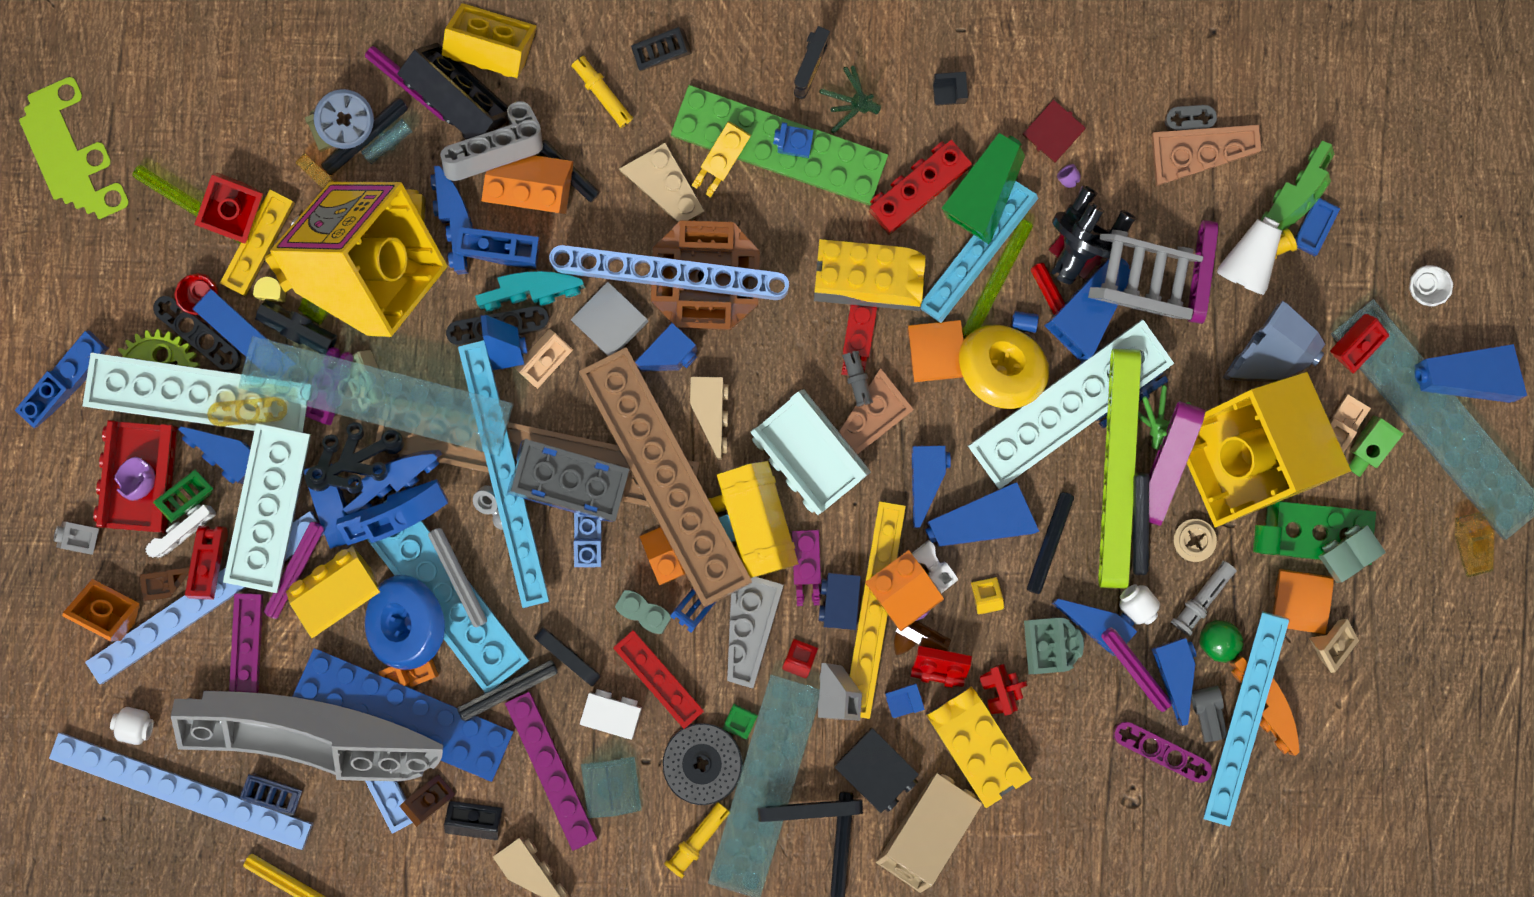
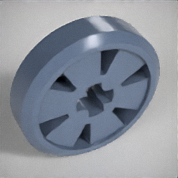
[313,89,374,149]

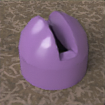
[1057,164,1081,188]

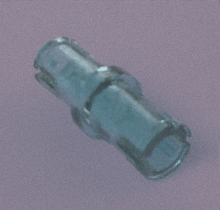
[361,118,413,165]

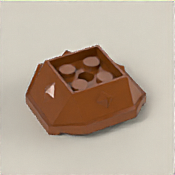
[651,220,760,330]

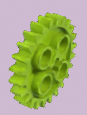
[118,329,200,368]

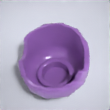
[114,456,155,500]

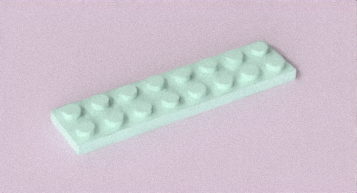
[967,320,1174,490]
[83,353,310,432]

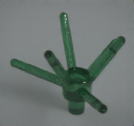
[819,66,881,133]

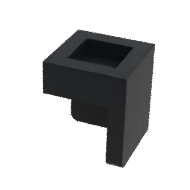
[932,72,968,106]

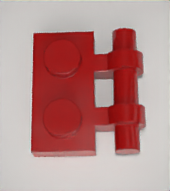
[910,646,972,688]

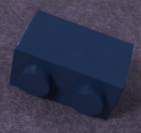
[818,573,861,630]

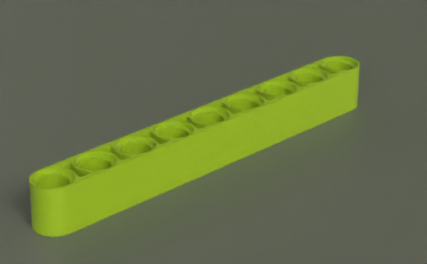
[1098,348,1141,589]

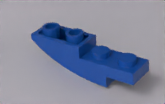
[431,166,473,275]
[15,330,109,428]
[343,450,442,515]
[336,479,448,545]

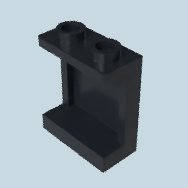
[834,727,919,813]

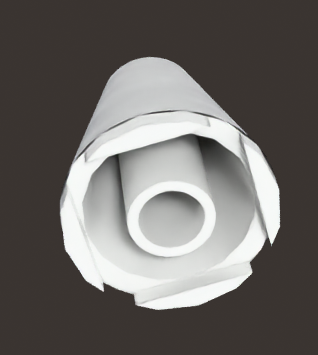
[1217,217,1282,295]

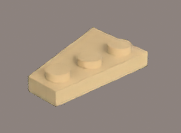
[619,143,705,222]

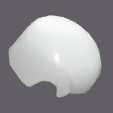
[1409,265,1453,306]

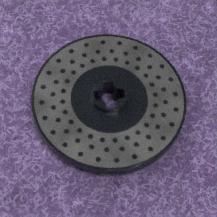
[663,723,743,805]

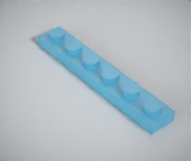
[920,181,1038,323]

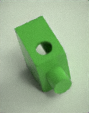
[1349,415,1404,477]

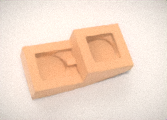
[1329,394,1371,453]

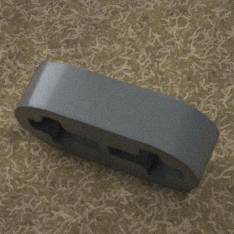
[1165,105,1217,131]

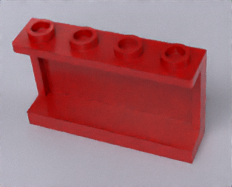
[93,420,178,533]

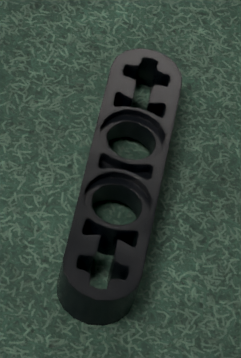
[153,296,241,371]
[446,306,550,346]
[757,799,863,822]

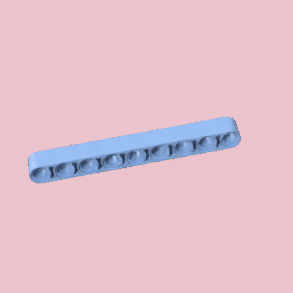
[549,245,789,300]

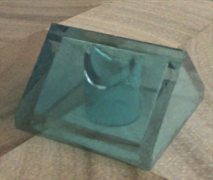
[581,757,642,818]

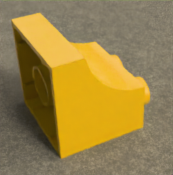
[1187,372,1351,527]

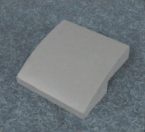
[571,282,649,356]

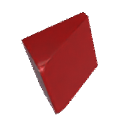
[782,638,818,678]

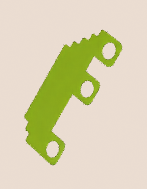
[19,77,128,219]

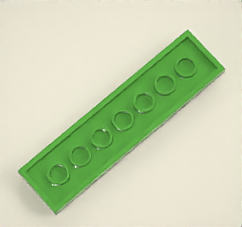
[671,85,888,206]

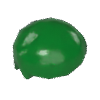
[1199,620,1244,663]

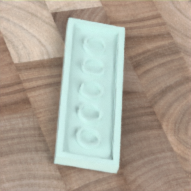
[223,423,311,593]

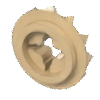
[1173,519,1217,562]

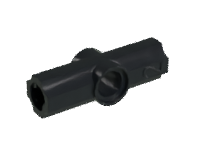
[255,299,338,355]

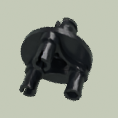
[1051,185,1136,285]

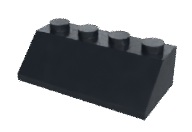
[397,43,509,140]

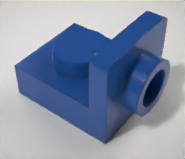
[773,122,814,158]

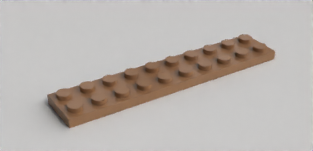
[579,347,752,608]

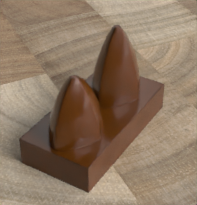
[894,621,951,655]

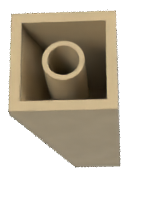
[875,774,982,893]

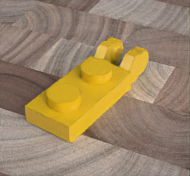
[692,121,751,197]

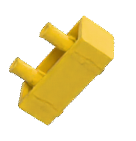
[708,461,799,578]

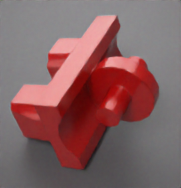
[980,664,1028,716]

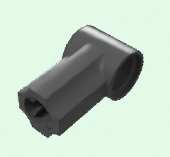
[1191,685,1227,742]

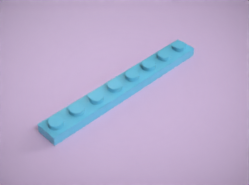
[1203,611,1289,827]

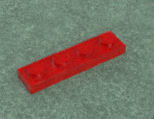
[613,630,704,729]

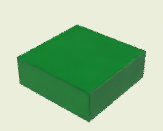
[722,704,758,740]

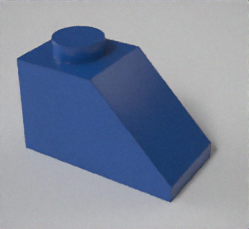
[481,315,528,370]

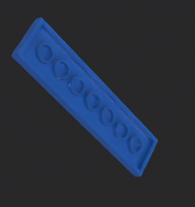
[292,648,513,782]

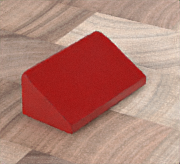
[1330,314,1390,374]

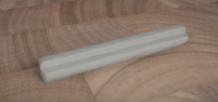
[428,528,487,627]

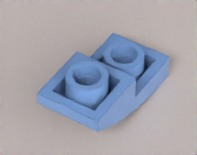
[574,513,602,567]

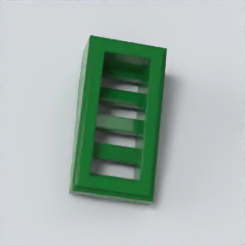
[153,469,213,523]

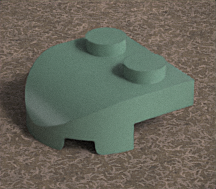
[1024,618,1084,674]

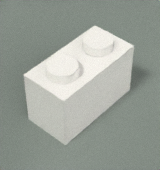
[580,689,642,740]

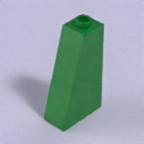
[942,133,1025,245]

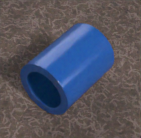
[1011,311,1038,333]

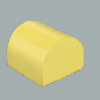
[253,277,286,303]

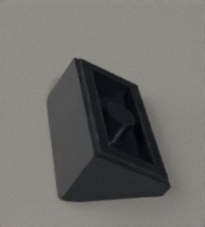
[444,801,503,840]

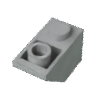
[818,663,862,721]

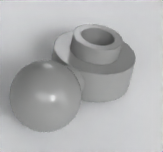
[473,486,503,530]

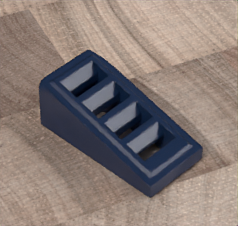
[240,773,303,817]

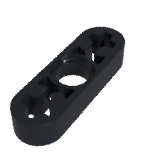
[533,626,601,687]

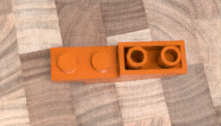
[1230,657,1299,756]

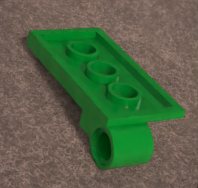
[1253,502,1376,565]

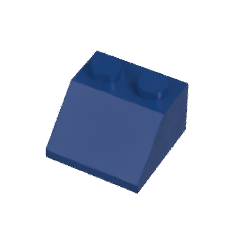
[635,323,697,372]

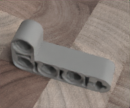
[440,101,543,181]

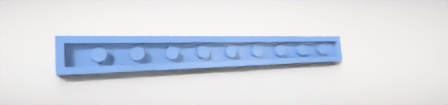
[85,511,324,684]
[49,733,313,850]

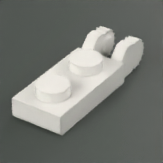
[145,505,216,558]

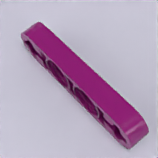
[1187,220,1218,324]
[1113,721,1212,783]

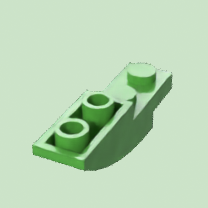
[1261,141,1335,231]

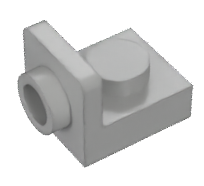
[54,521,99,555]

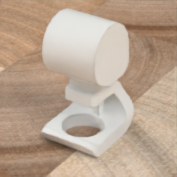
[912,540,958,593]

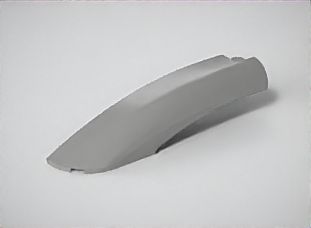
[171,691,443,781]

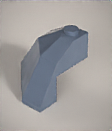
[1222,301,1325,382]

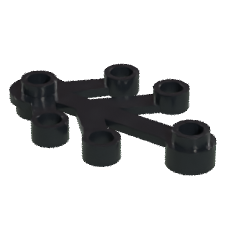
[305,422,404,494]

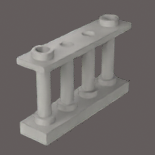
[1088,230,1203,320]

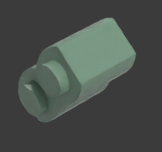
[1319,524,1386,583]
[615,590,672,634]

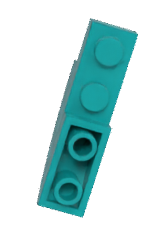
[475,271,585,311]

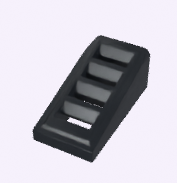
[631,27,692,71]

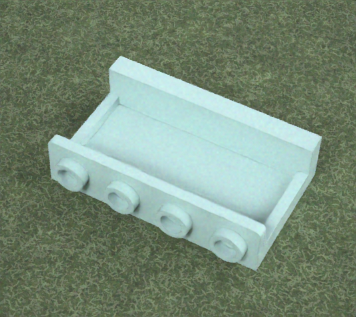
[751,389,871,515]

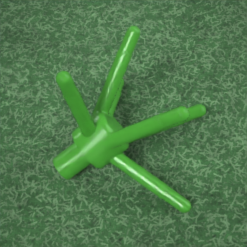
[1138,385,1191,449]

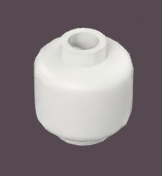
[1119,584,1160,625]
[110,707,154,745]

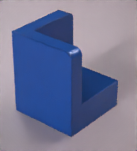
[884,683,925,718]

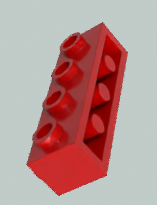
[869,139,972,235]

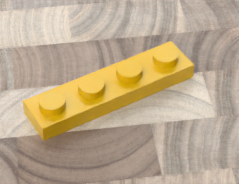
[220,189,295,297]

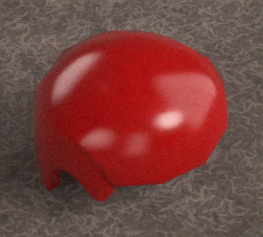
[174,273,219,315]

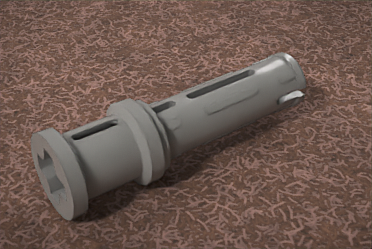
[1171,561,1237,636]

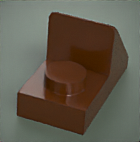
[399,774,456,827]

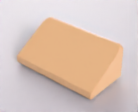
[514,329,573,389]

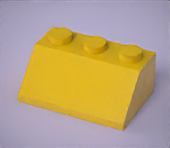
[442,3,537,78]
[286,546,380,638]

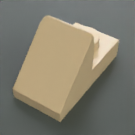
[1310,619,1359,673]

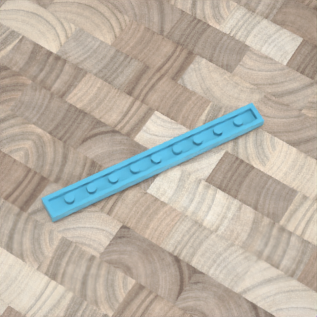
[458,340,550,608]

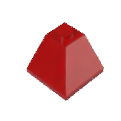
[194,172,264,244]

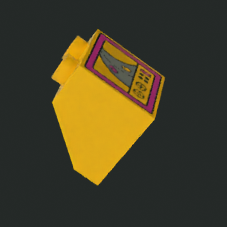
[270,182,448,337]

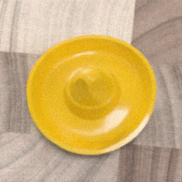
[959,325,1049,409]

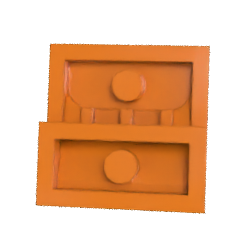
[908,320,964,382]
[1272,569,1334,634]

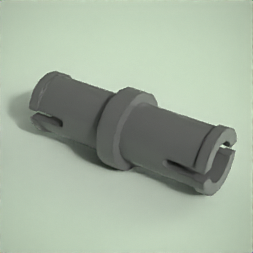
[842,351,873,407]

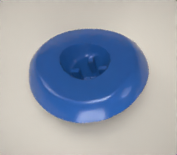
[365,575,445,670]

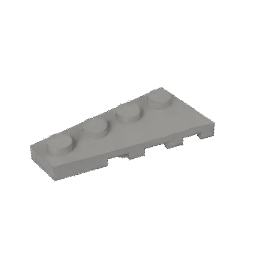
[727,577,783,688]

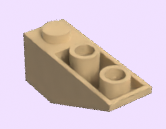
[690,377,728,460]
[493,836,569,897]

